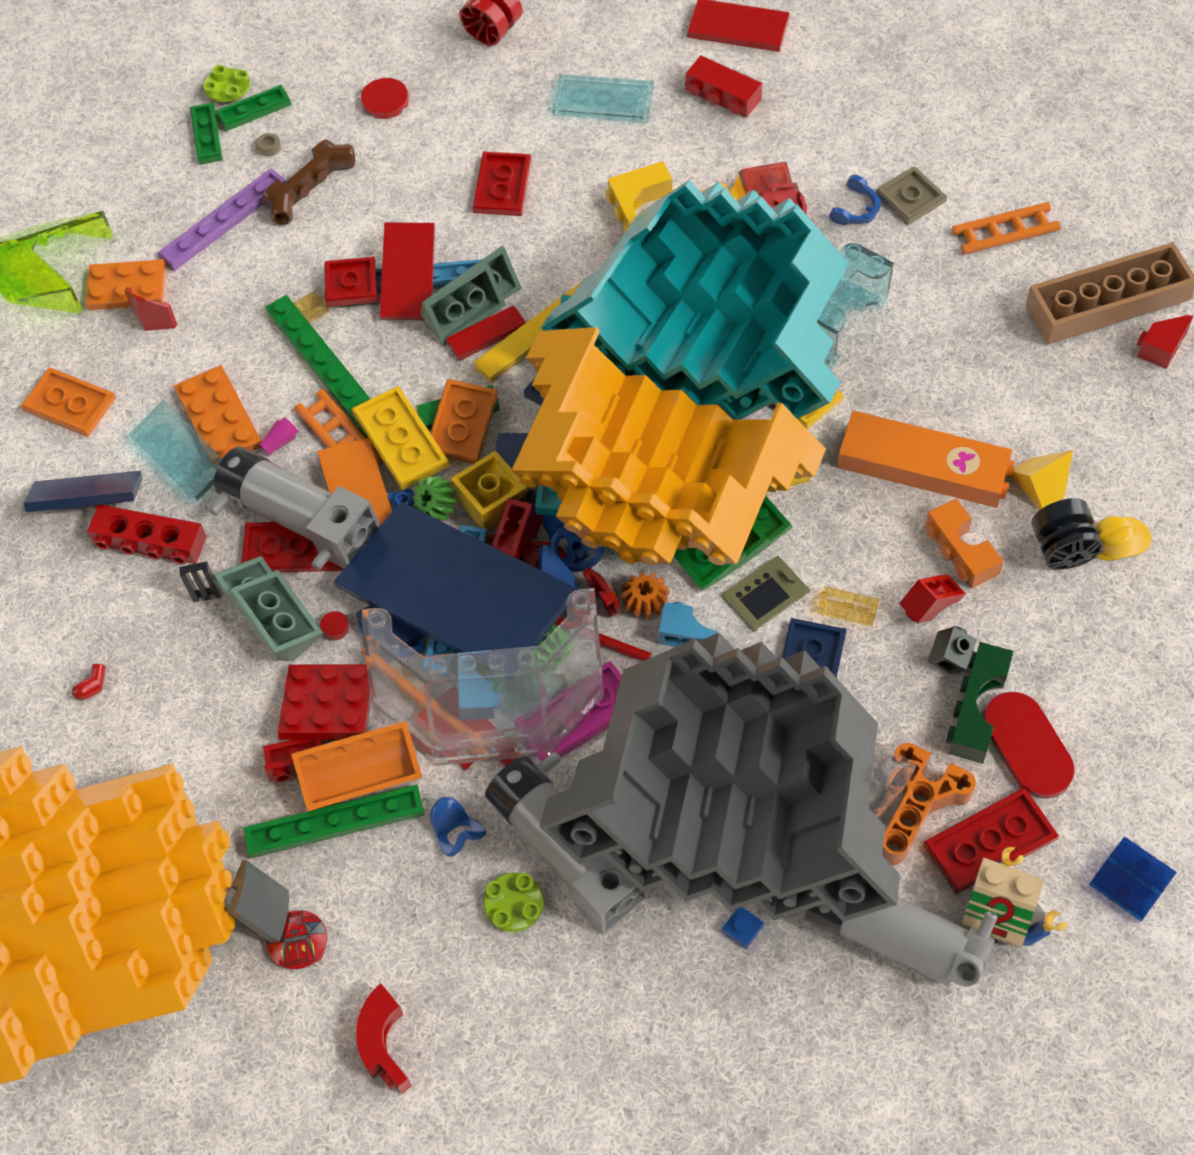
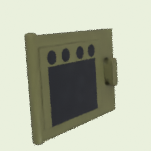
[721,556,810,632]

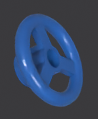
[550,526,605,572]

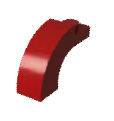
[356,983,412,1094]

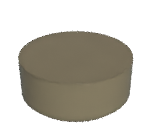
[256,133,281,157]

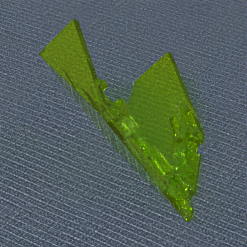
[0,210,113,314]

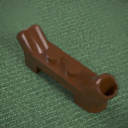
[262,139,355,225]

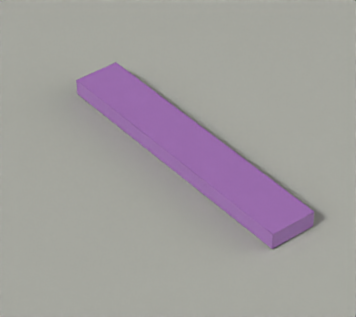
[158,168,287,271]

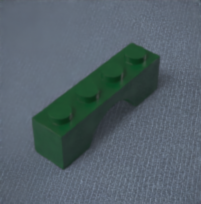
[946,642,1014,764]

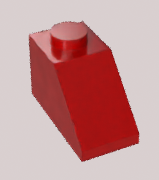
[1137,315,1193,369]

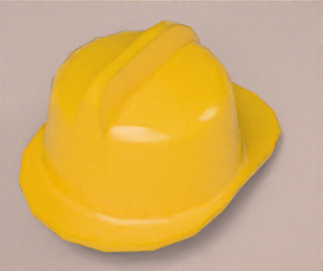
[1094,516,1152,561]

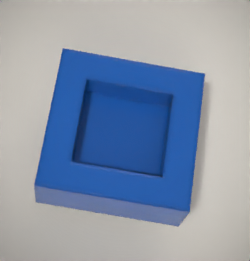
[721,907,765,950]

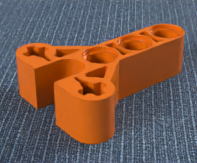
[882,743,976,865]

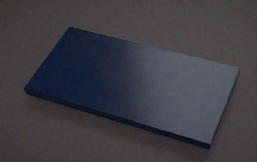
[333,502,578,680]

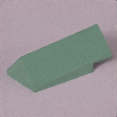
[420,246,522,345]
[213,556,323,661]

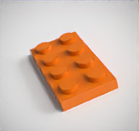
[173,365,262,468]

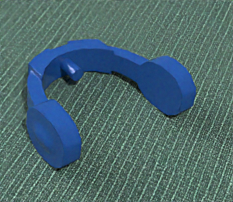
[829,174,881,225]

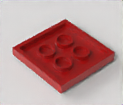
[277,664,375,740]

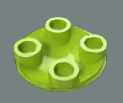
[203,65,251,102]
[483,872,544,932]

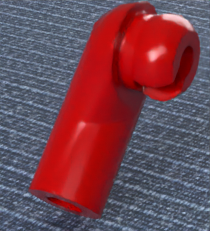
[72,663,106,700]

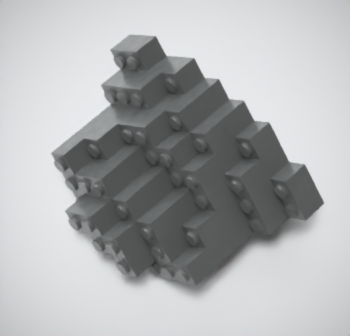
[539,633,900,922]

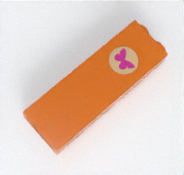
[837,410,1015,508]

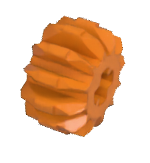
[621,570,669,619]

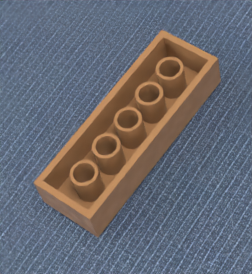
[1026,242,1194,344]

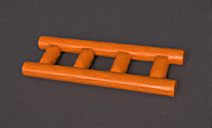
[952,202,1061,255]
[294,389,383,465]

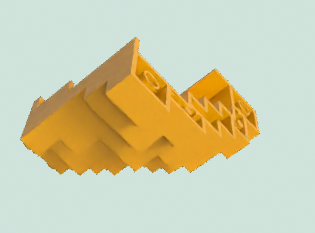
[511,327,826,566]
[0,746,235,1084]

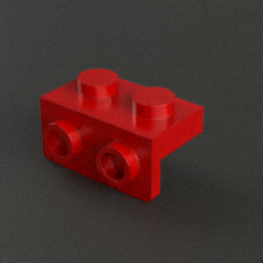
[263,740,323,782]

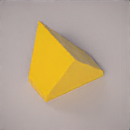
[1011,450,1073,509]

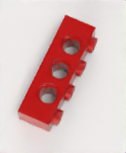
[87,505,207,565]

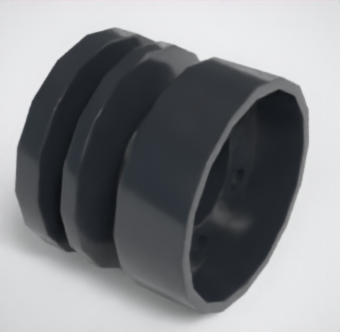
[1031,498,1104,570]

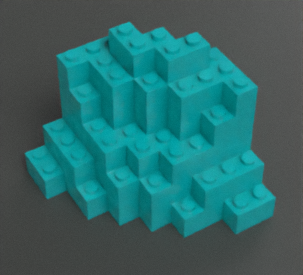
[541,180,849,420]

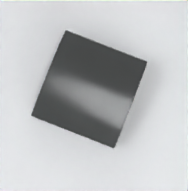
[227,860,289,943]

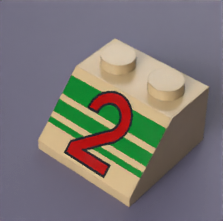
[961,858,1045,948]

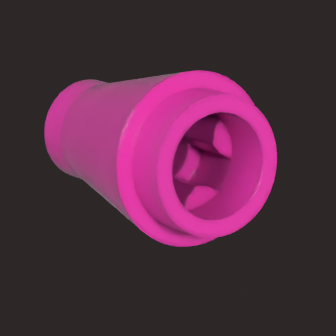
[259,417,299,455]

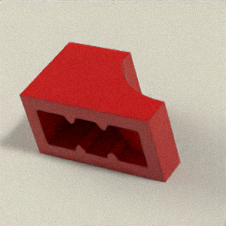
[492,498,544,559]
[899,574,966,624]

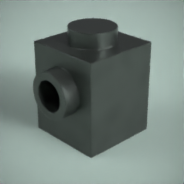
[928,626,977,674]

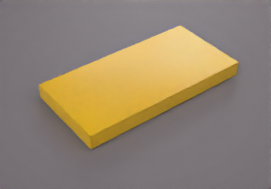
[352,385,450,490]

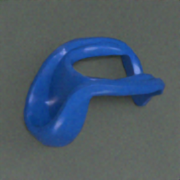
[430,796,486,857]

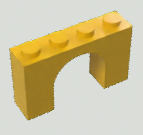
[605,161,673,233]

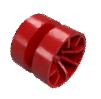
[459,0,523,46]

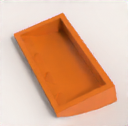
[291,721,422,811]

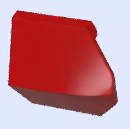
[124,287,178,331]

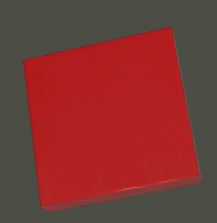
[324,256,377,307]

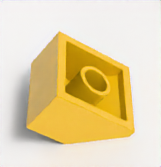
[451,450,528,530]

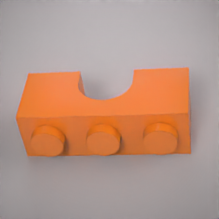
[925,498,1004,589]

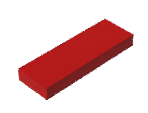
[446,305,526,361]

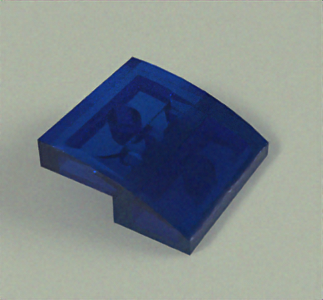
[1089,836,1177,922]

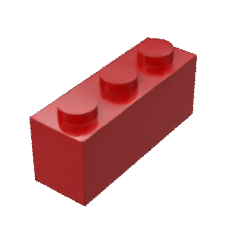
[685,55,762,118]

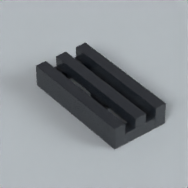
[179,561,221,602]

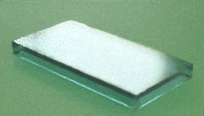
[552,74,654,123]
[127,399,222,505]

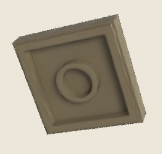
[876,166,947,225]

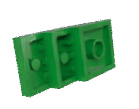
[674,495,793,591]

